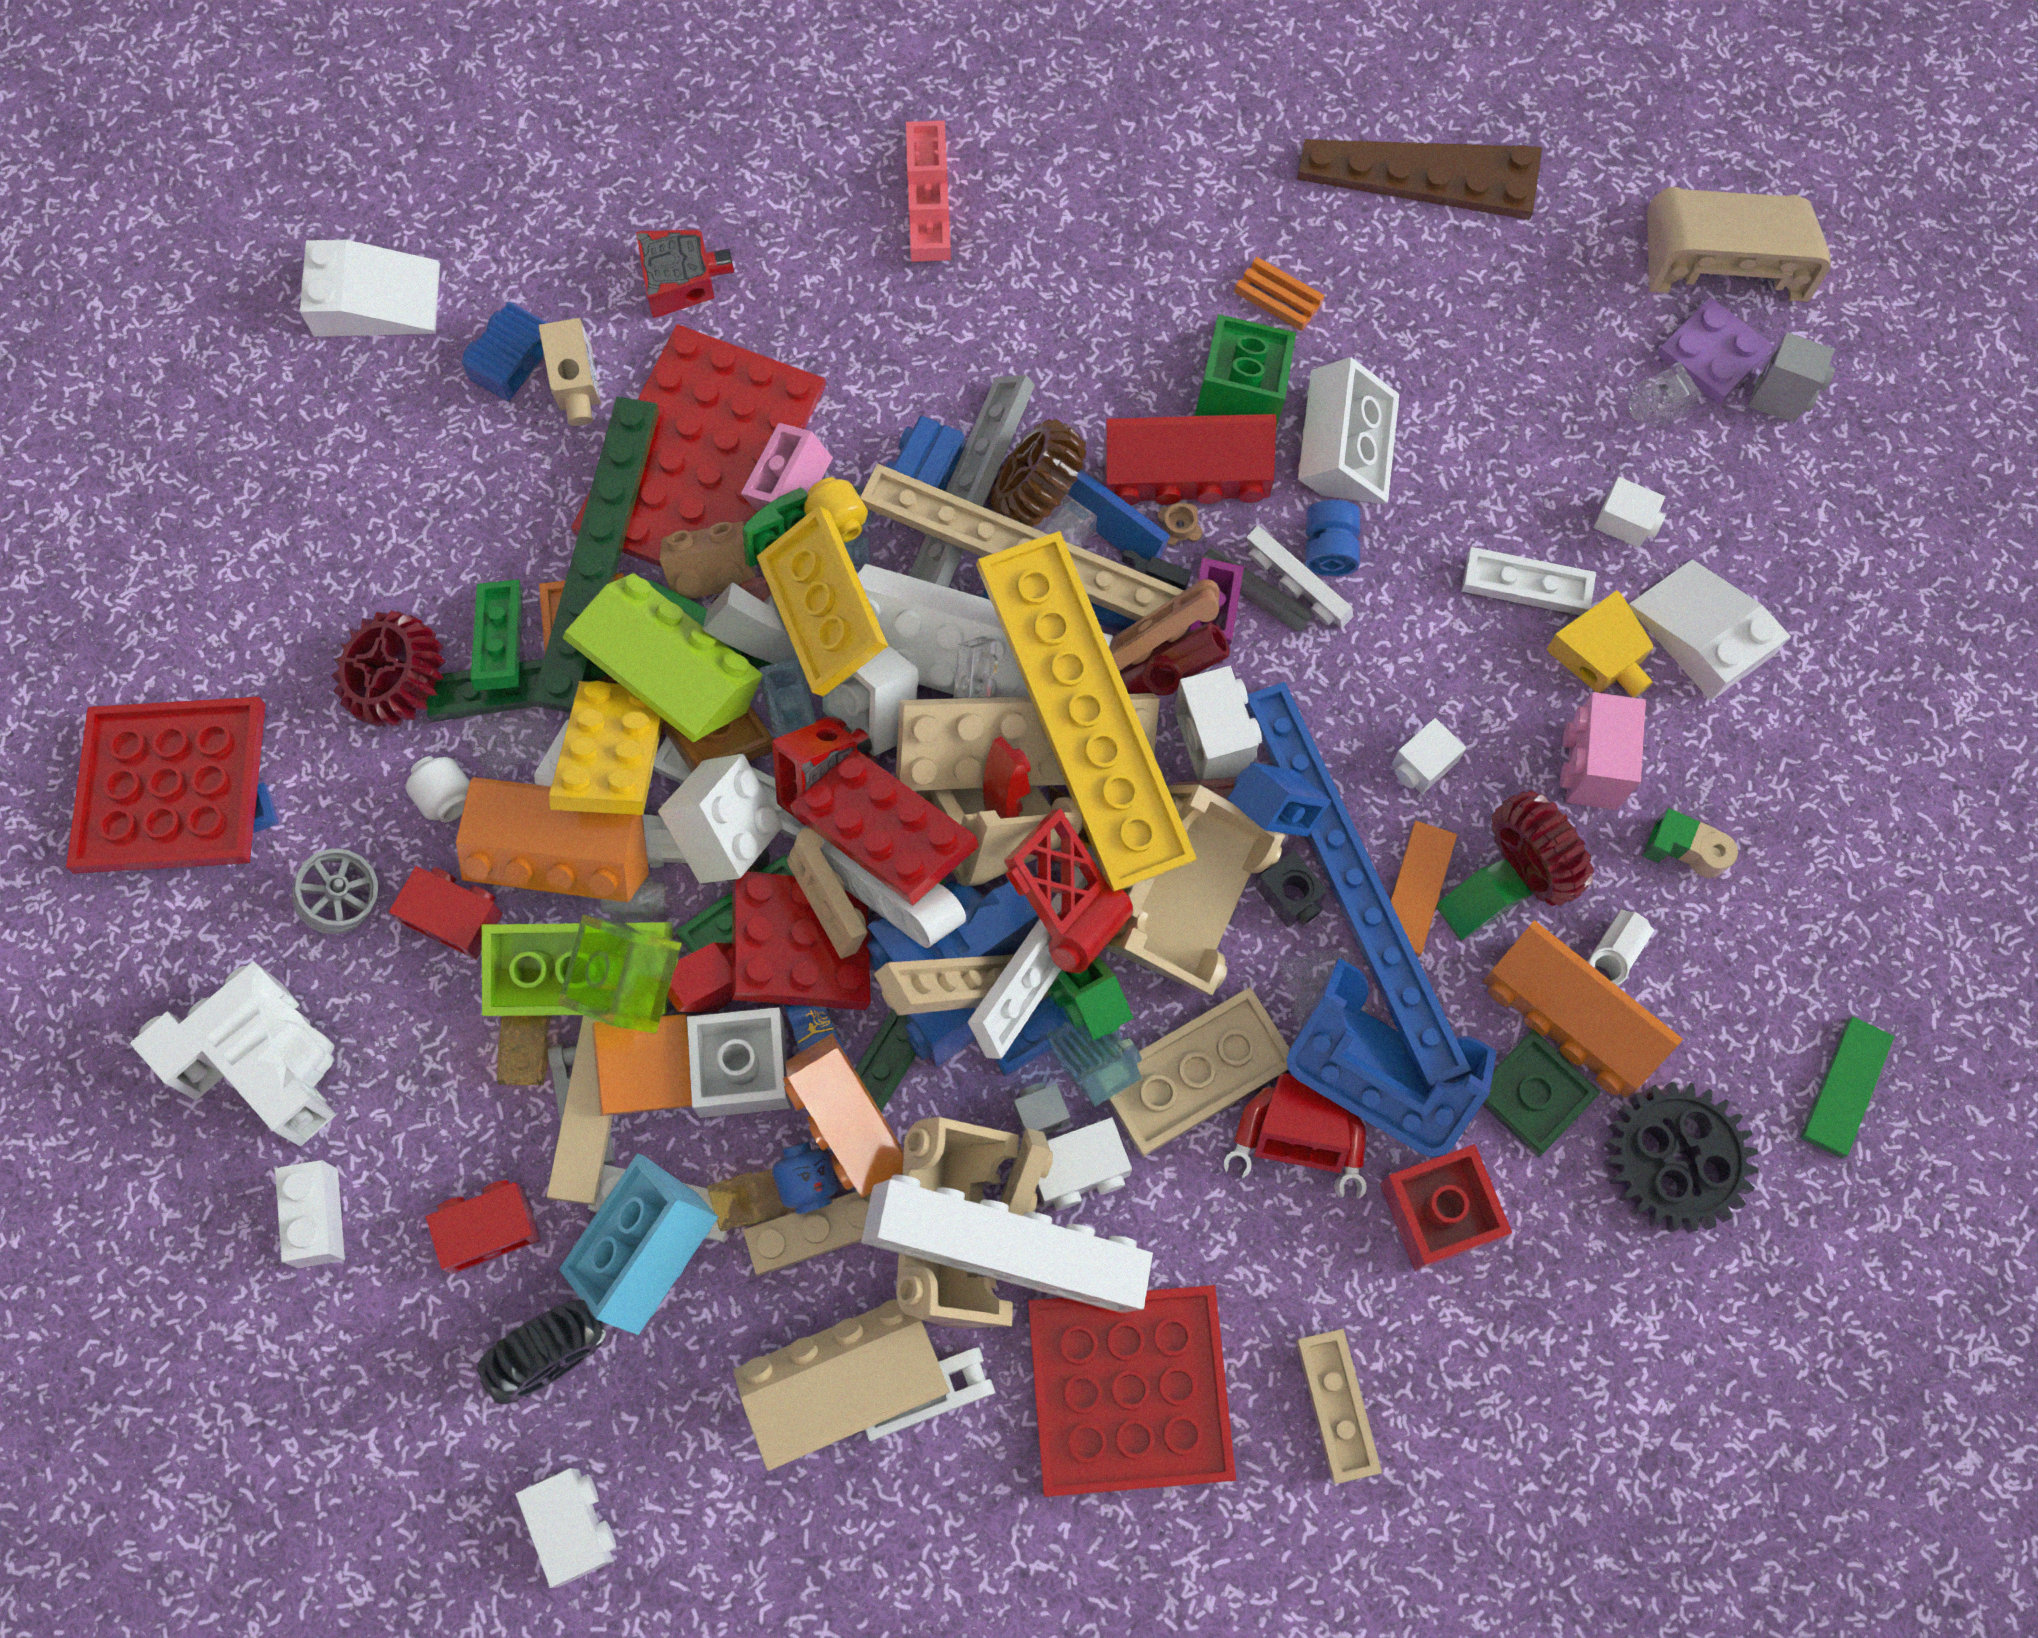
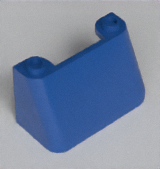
[1287,958,1497,1157]

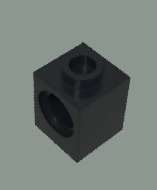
[1255,850,1328,928]

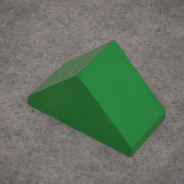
[1436,859,1532,941]

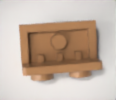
[660,522,757,599]

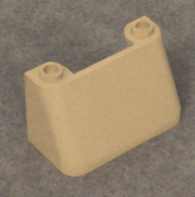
[1647,187,1831,302]
[1105,785,1286,995]
[915,786,1083,887]
[896,1117,1019,1329]

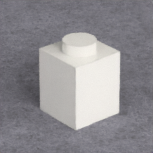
[1593,476,1666,548]
[1392,718,1466,794]

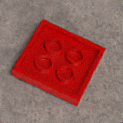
[732,871,871,1011]

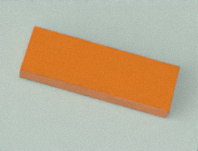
[1390,820,1458,958]

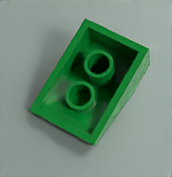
[1194,314,1296,428]

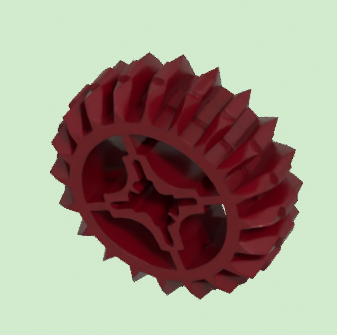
[331,610,446,728]
[1491,790,1594,906]

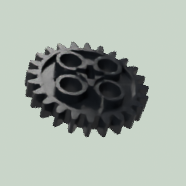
[1604,1082,1759,1234]

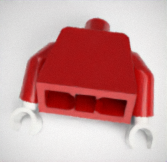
[1224,1074,1367,1198]

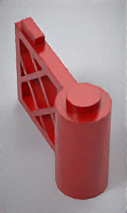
[1004,808,1133,973]

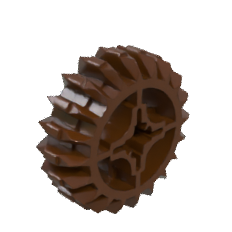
[991,419,1086,527]

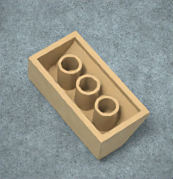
[733,1299,950,1471]

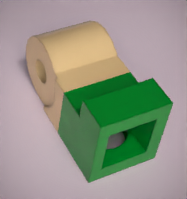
[1642,808,1738,878]

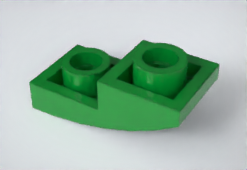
[742,487,808,567]

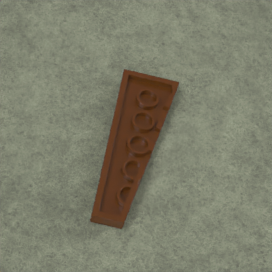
[1297,139,1543,220]

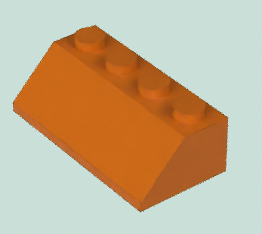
[456,777,649,903]
[1482,920,1683,1098]

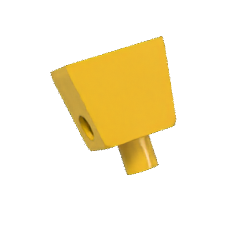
[1546,590,1653,698]

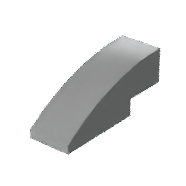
[703,582,803,670]

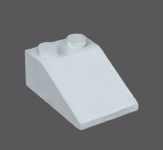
[300,240,440,336]
[1628,559,1791,701]

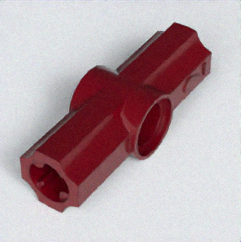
[1119,622,1230,696]

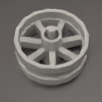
[292,848,378,934]

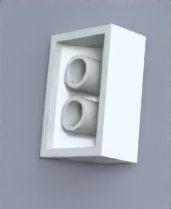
[1298,357,1399,504]

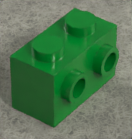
[1047,956,1134,1040]

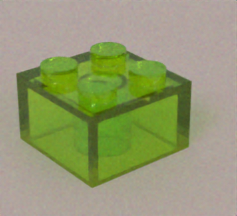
[558,914,682,1034]

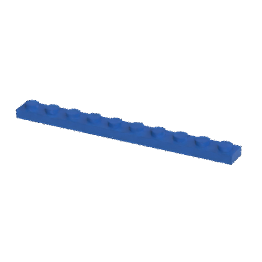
[1245,682,1471,1091]

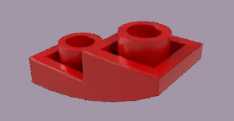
[983,736,1031,819]

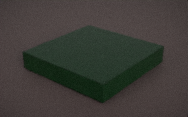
[1482,1029,1601,1158]

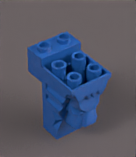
[867,881,1040,1068]

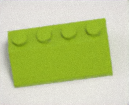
[563,573,763,742]
[482,922,673,1016]

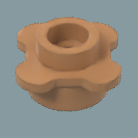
[1157,503,1203,546]

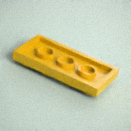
[756,505,888,697]
[549,681,663,815]

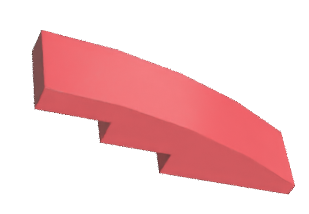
[906,120,951,262]

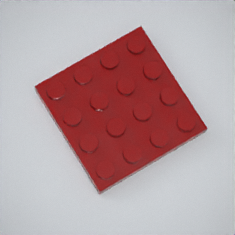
[66,697,266,874]
[1028,1285,1236,1497]

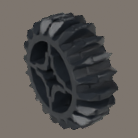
[476,1300,606,1404]

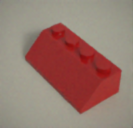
[1103,414,1276,506]

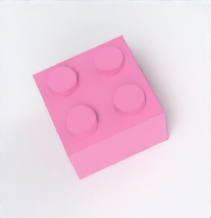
[1560,692,1646,810]

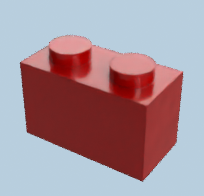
[389,866,503,960]
[425,1180,541,1275]

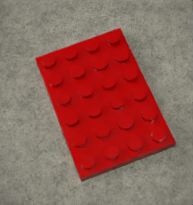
[571,324,826,567]

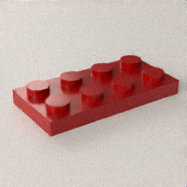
[790,749,979,906]

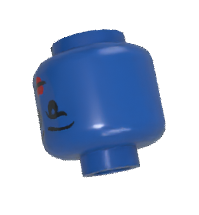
[772,1141,839,1214]

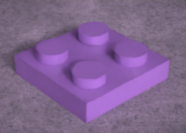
[1656,297,1774,404]

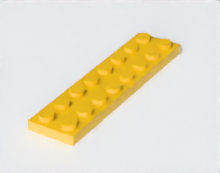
[976,531,1197,892]

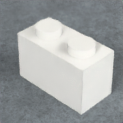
[1036,1117,1132,1211]
[275,1160,345,1268]
[516,1468,616,1588]

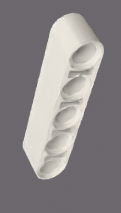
[821,838,966,948]

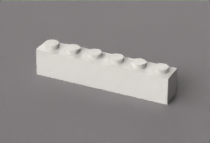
[861,1175,1153,1313]

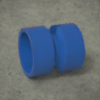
[1304,500,1361,577]

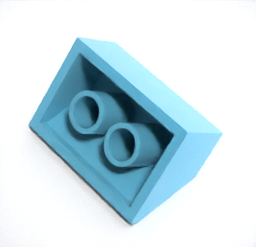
[559,1153,718,1335]

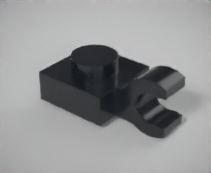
[1121,550,1192,591]

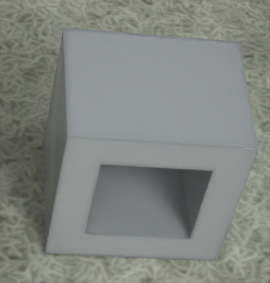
[1013,1082,1070,1135]

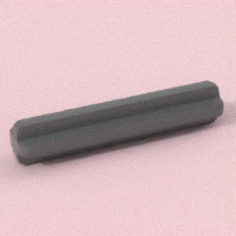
[1200,548,1312,631]

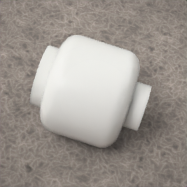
[405,756,470,823]

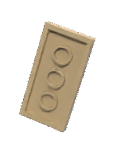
[1095,987,1290,1158]

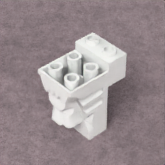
[130,961,336,1147]

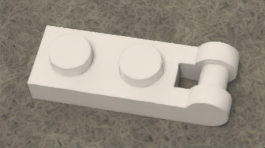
[866,1347,996,1442]

